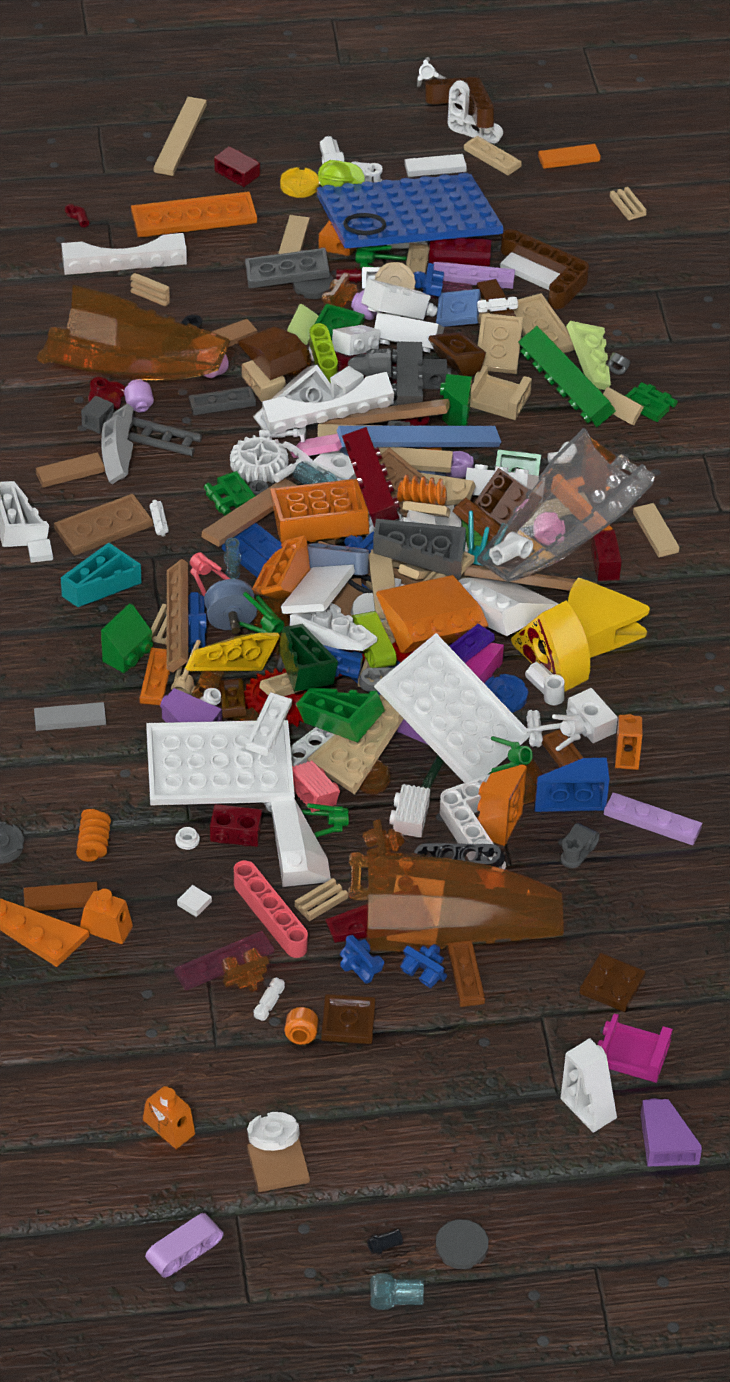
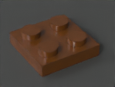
[579,953,646,1012]
[321,994,375,1044]

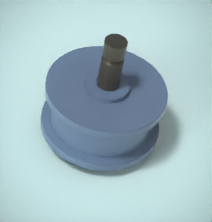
[204,579,257,634]

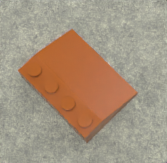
[270,479,369,544]
[376,575,489,653]

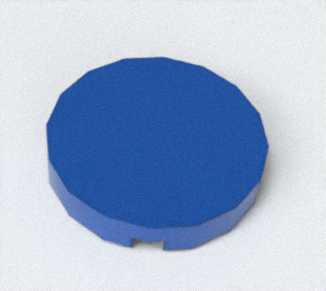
[484,674,528,713]

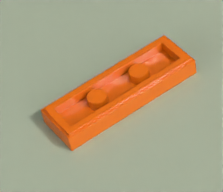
[538,144,600,169]
[140,648,170,705]

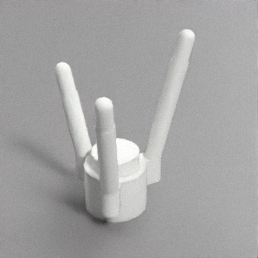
[417,57,447,87]
[525,714,585,751]

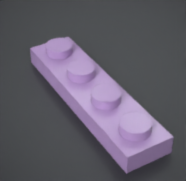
[433,262,515,289]
[604,792,702,845]

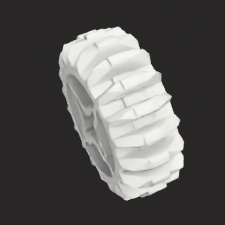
[230,435,288,484]

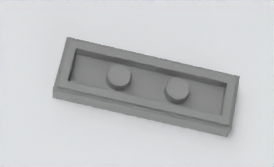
[34,702,106,731]

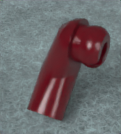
[65,204,89,228]

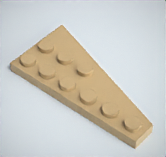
[307,694,404,794]

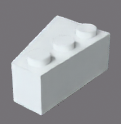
[466,464,543,503]

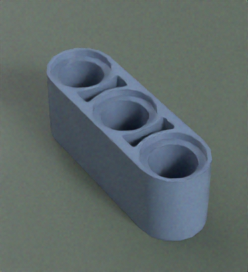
[307,543,369,575]

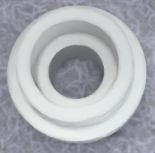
[175,827,200,850]

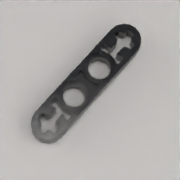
[414,843,505,869]

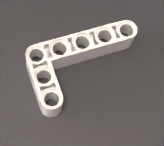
[439,774,506,888]

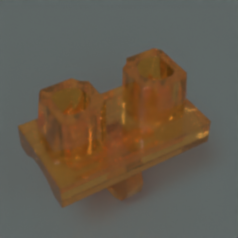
[322,273,359,308]
[363,819,404,868]
[222,948,269,992]

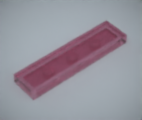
[174,931,274,991]

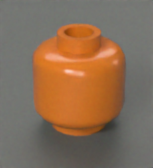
[284,1007,319,1045]

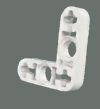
[448,81,503,143]

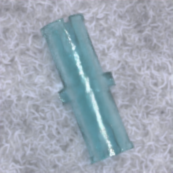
[223,538,241,579]

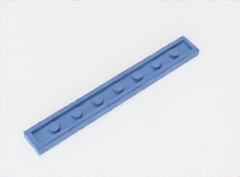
[337,426,501,447]

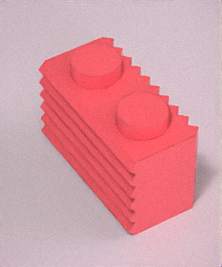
[292,760,340,812]

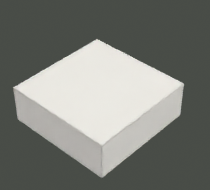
[27,539,53,563]
[177,885,212,917]

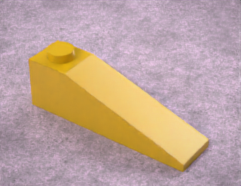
[185,633,280,671]

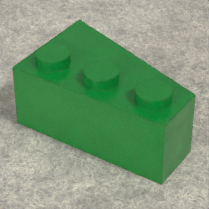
[296,688,385,743]

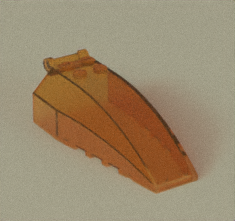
[37,285,230,381]
[348,852,564,951]

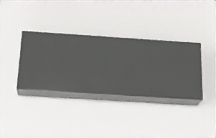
[189,386,256,415]

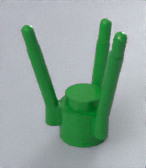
[356,245,407,268]
[239,592,285,634]
[488,736,533,775]
[301,803,349,837]

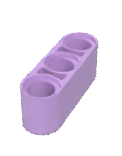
[145,1213,223,1277]

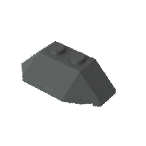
[348,349,392,378]

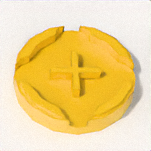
[280,167,319,198]

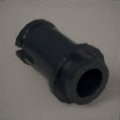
[367,1228,403,1255]

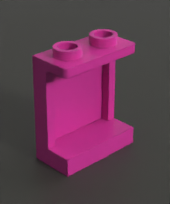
[598,1013,673,1083]

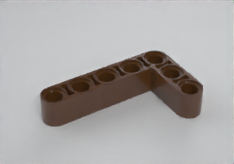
[425,77,494,128]
[501,229,589,309]

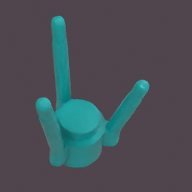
[468,510,506,566]

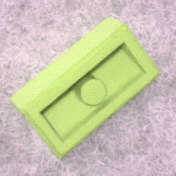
[287,304,319,345]

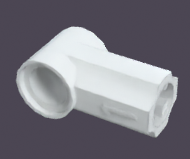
[320,136,344,164]
[489,532,533,565]
[525,662,564,705]

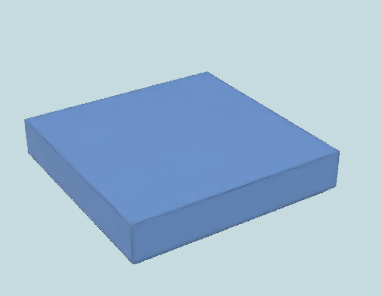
[436,289,481,327]

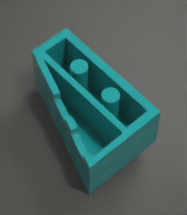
[61,542,142,607]

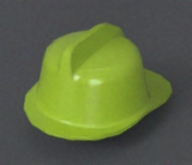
[318,160,365,187]

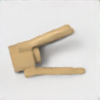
[171,640,212,696]

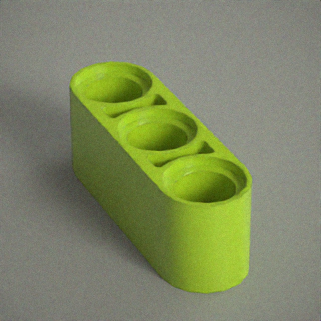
[309,323,338,383]
[351,611,396,668]

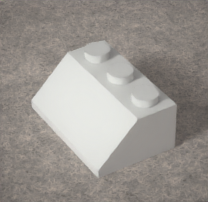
[374,312,444,353]

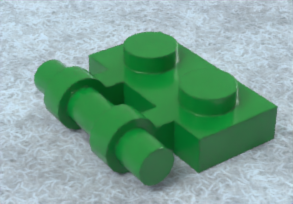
[625,382,678,422]
[204,471,255,516]

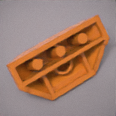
[252,535,310,600]

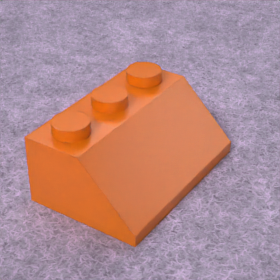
[477,765,527,846]

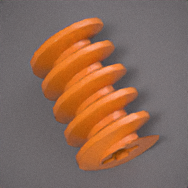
[397,474,447,506]
[76,809,111,862]

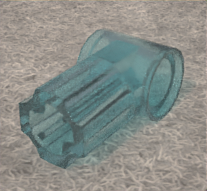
[293,461,338,485]
[370,1274,423,1310]

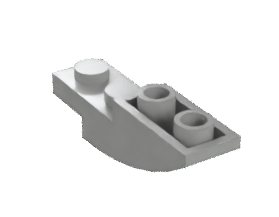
[101,404,134,484]

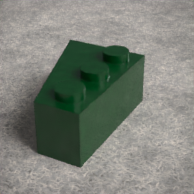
[278,623,338,692]

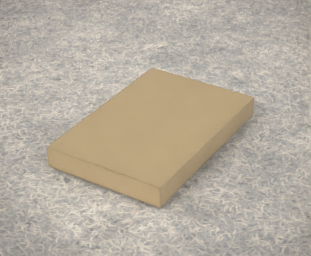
[478,313,523,374]

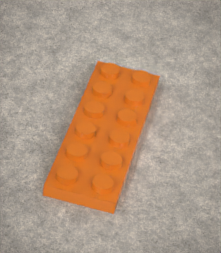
[131,192,257,237]

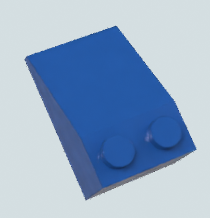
[534,757,609,812]

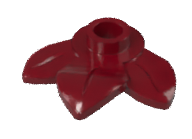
[88,377,125,410]

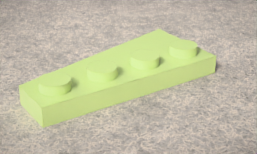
[566,321,611,390]

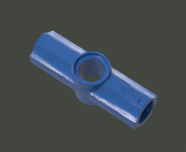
[188,592,207,653]

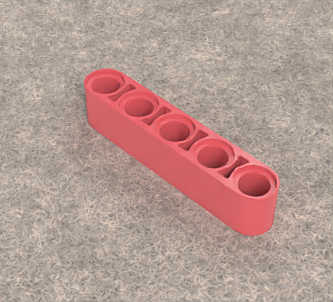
[234,860,308,958]

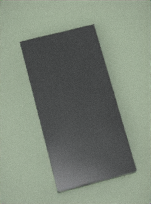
[245,248,330,288]

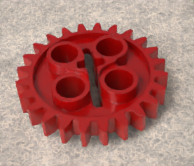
[244,668,308,728]

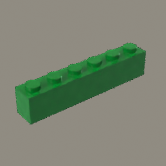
[518,326,616,428]

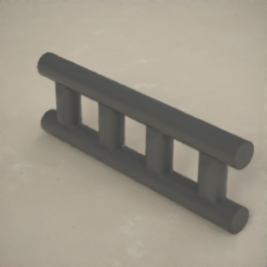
[128,417,202,456]

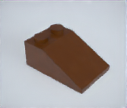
[238,327,307,380]

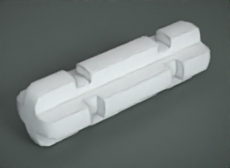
[477,297,518,313]
[149,500,169,537]
[526,710,543,747]
[254,977,285,1021]

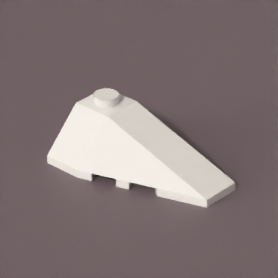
[253,365,332,430]
[290,603,377,651]
[270,799,331,887]

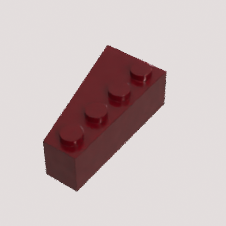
[342,427,400,527]

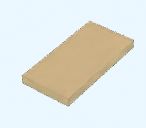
[513,293,575,353]

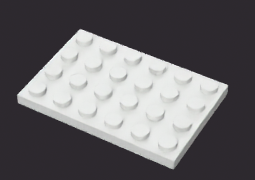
[374,633,531,783]
[146,720,295,805]

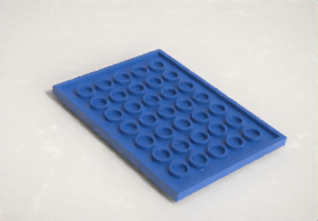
[317,173,503,248]

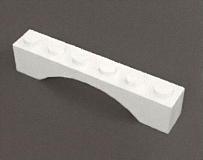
[61,233,187,275]
[262,372,394,434]

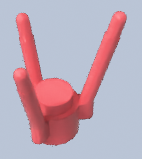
[190,552,230,596]

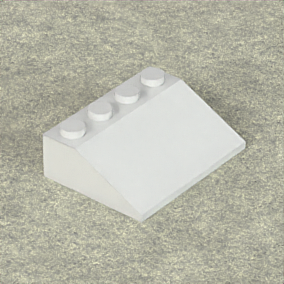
[459,578,558,636]

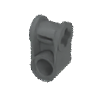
[560,823,600,868]

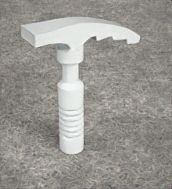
[259,426,307,442]
[273,441,313,483]

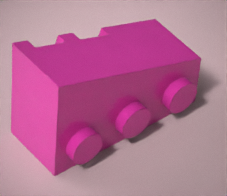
[458,637,504,683]

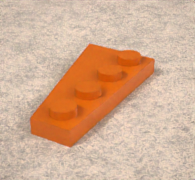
[0,898,89,967]

